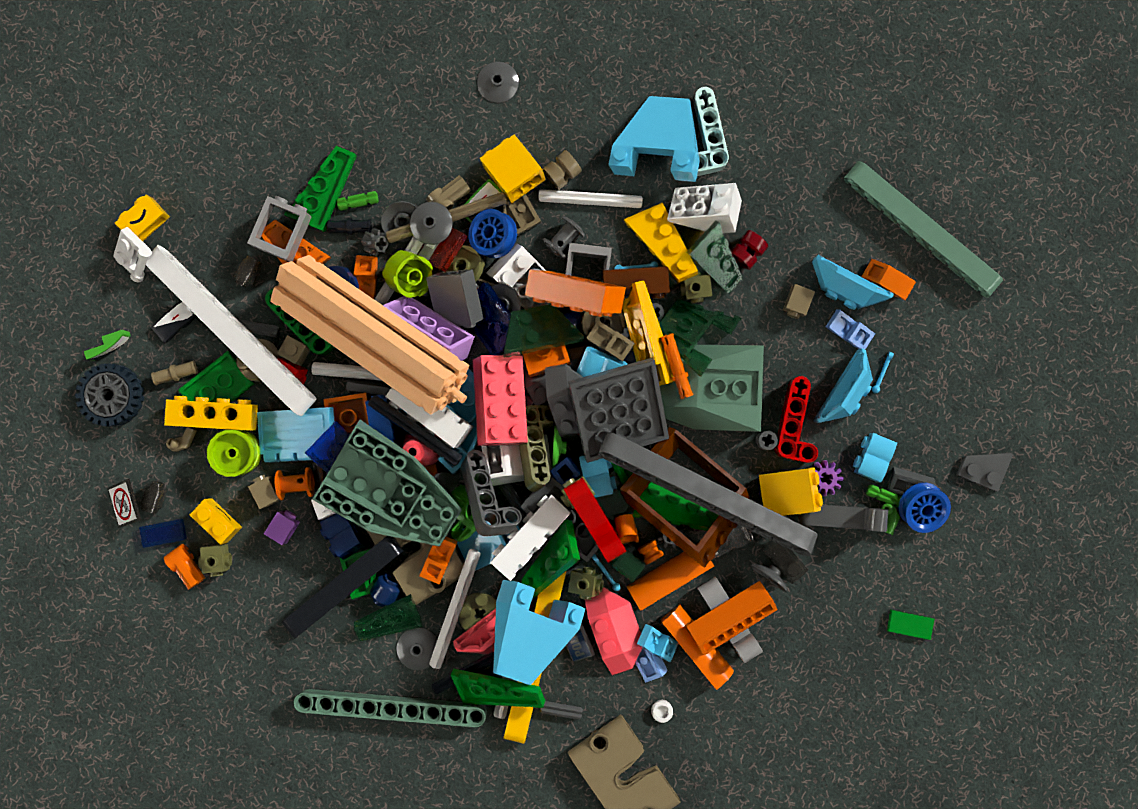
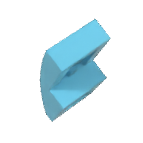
[637,624,679,662]

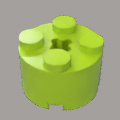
[382,250,433,298]

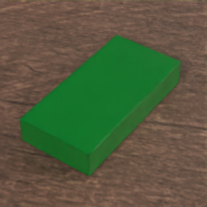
[887,610,935,640]

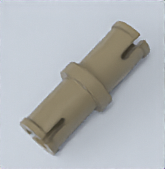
[151,360,198,386]

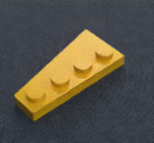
[624,202,698,283]

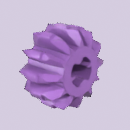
[809,460,843,496]

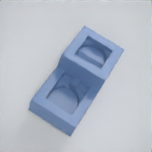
[825,310,875,349]

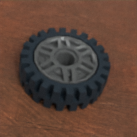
[75,364,144,427]

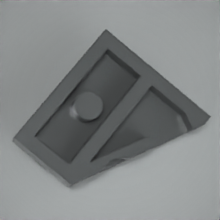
[957,453,1013,492]

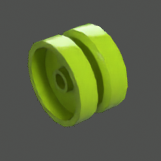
[207,430,262,477]

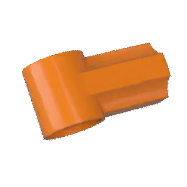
[164,544,205,590]

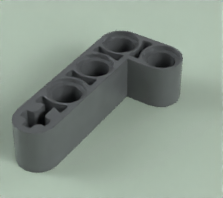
[461,449,522,536]
[798,504,888,532]

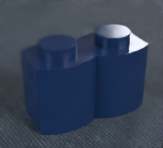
[320,513,365,560]

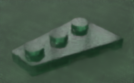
[354,594,422,641]

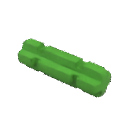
[337,191,379,211]
[866,485,902,508]

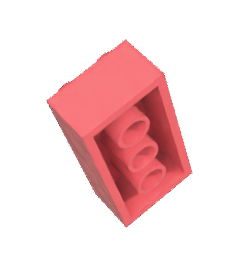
[473,355,528,446]

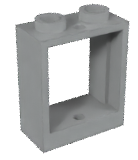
[247,196,312,262]
[566,243,612,282]

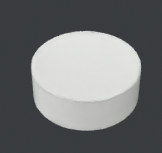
[651,700,673,723]

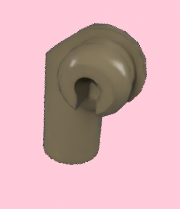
[166,427,197,452]

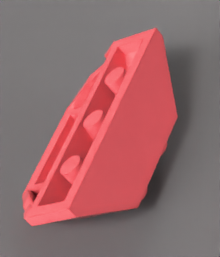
[584,587,642,675]
[453,608,496,654]

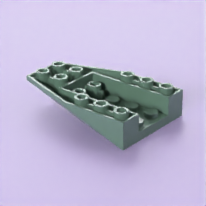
[660,345,764,432]
[312,420,462,546]

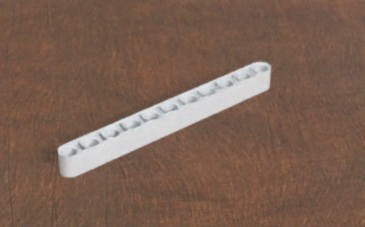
[146,245,316,416]

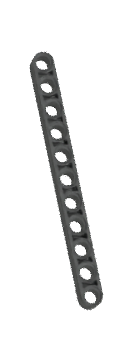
[598,433,818,556]

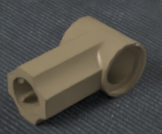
[426,175,471,210]

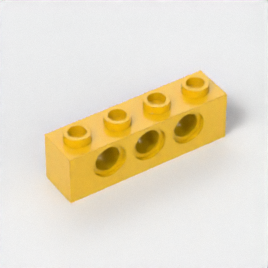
[164,396,258,431]

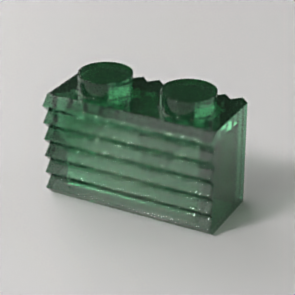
[610,548,645,583]

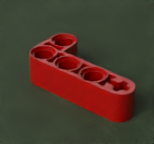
[775,376,818,463]
[564,477,627,563]

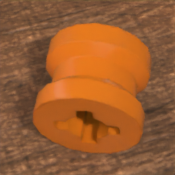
[637,539,664,565]

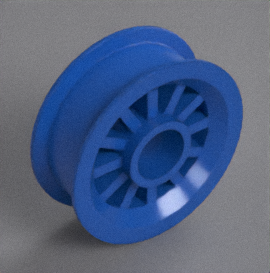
[469,209,517,258]
[898,483,951,533]

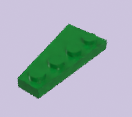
[284,146,357,232]
[632,482,719,531]
[522,519,580,599]
[451,669,545,708]

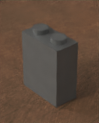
[426,269,483,329]

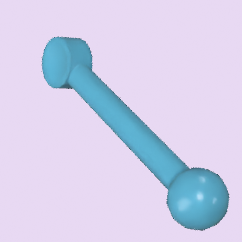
[615,261,658,269]
[872,352,894,393]
[592,554,621,591]

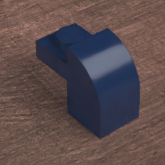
[550,455,582,488]

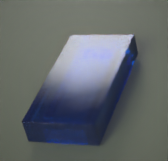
[139,519,187,548]

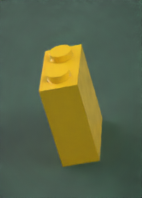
[480,134,546,204]
[759,468,823,516]

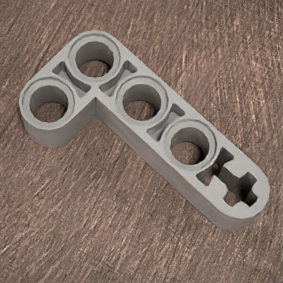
[697,577,763,663]

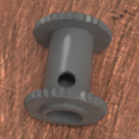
[543,216,585,259]

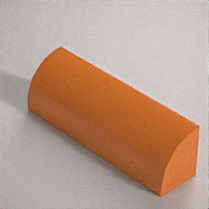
[626,543,714,611]
[686,581,778,655]
[660,604,734,690]

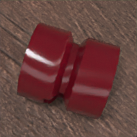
[728,230,769,270]

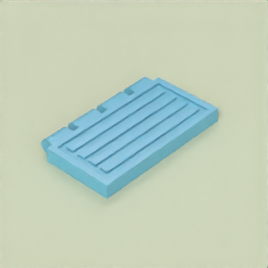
[257,407,336,462]

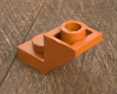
[861,259,916,300]

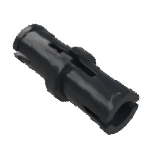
[327,218,372,235]

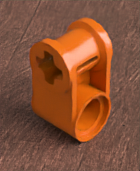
[614,514,639,544]

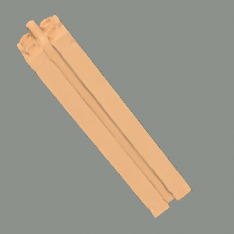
[270,255,469,415]

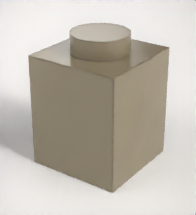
[783,284,815,319]
[277,335,310,366]
[248,475,280,509]

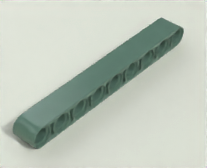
[844,161,1003,298]
[294,689,487,727]

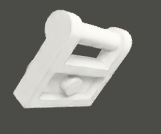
[113,227,152,282]

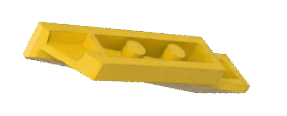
[622,281,673,386]

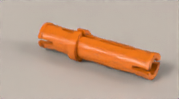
[660,333,694,399]

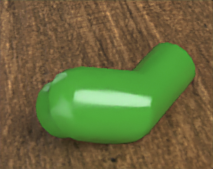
[881,503,900,535]

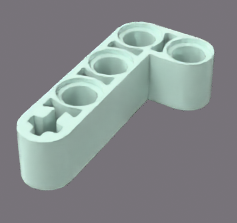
[693,87,729,176]

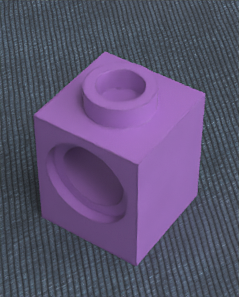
[264,510,300,545]

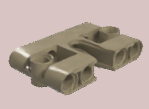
[366,530,465,606]
[568,714,681,809]

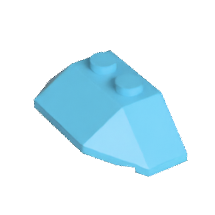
[812,255,894,310]
[813,348,873,423]

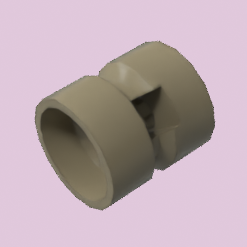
[542,150,582,190]

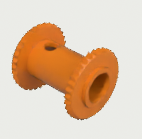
[274,467,315,500]

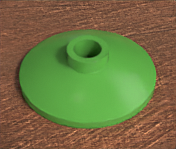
[552,426,567,469]

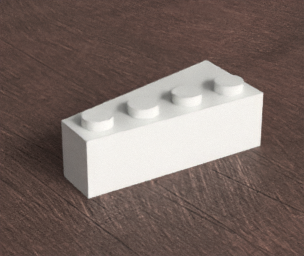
[385,388,474,448]
[491,494,571,581]

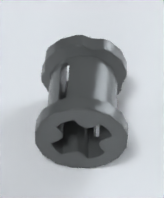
[755,431,778,450]

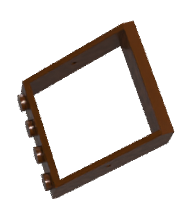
[620,427,750,567]

